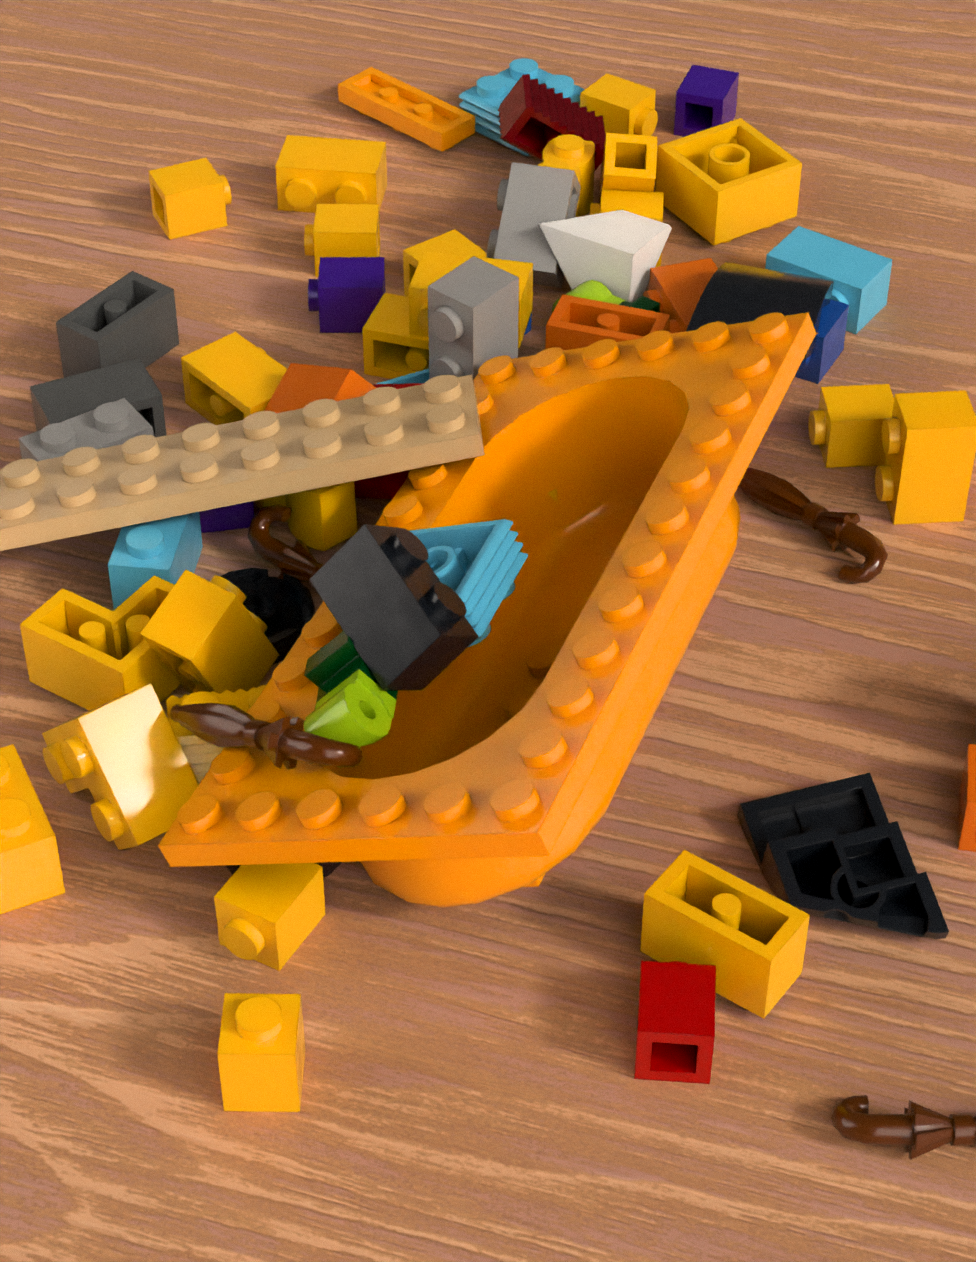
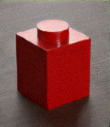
[634,961,716,1084]

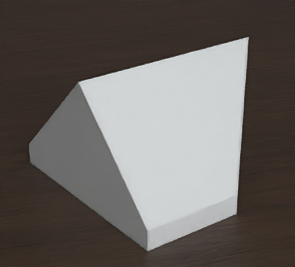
[538,210,672,303]

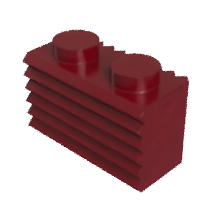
[498,74,606,172]

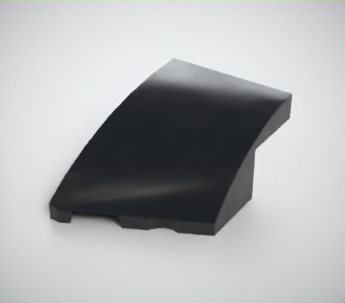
[686,262,834,359]
[737,773,949,939]

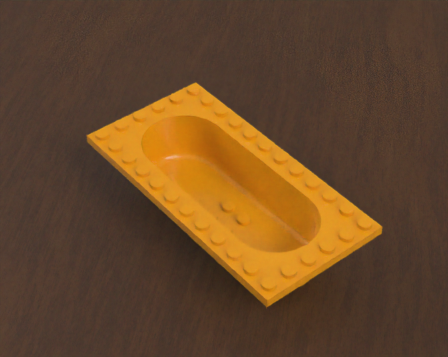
[158,312,818,908]

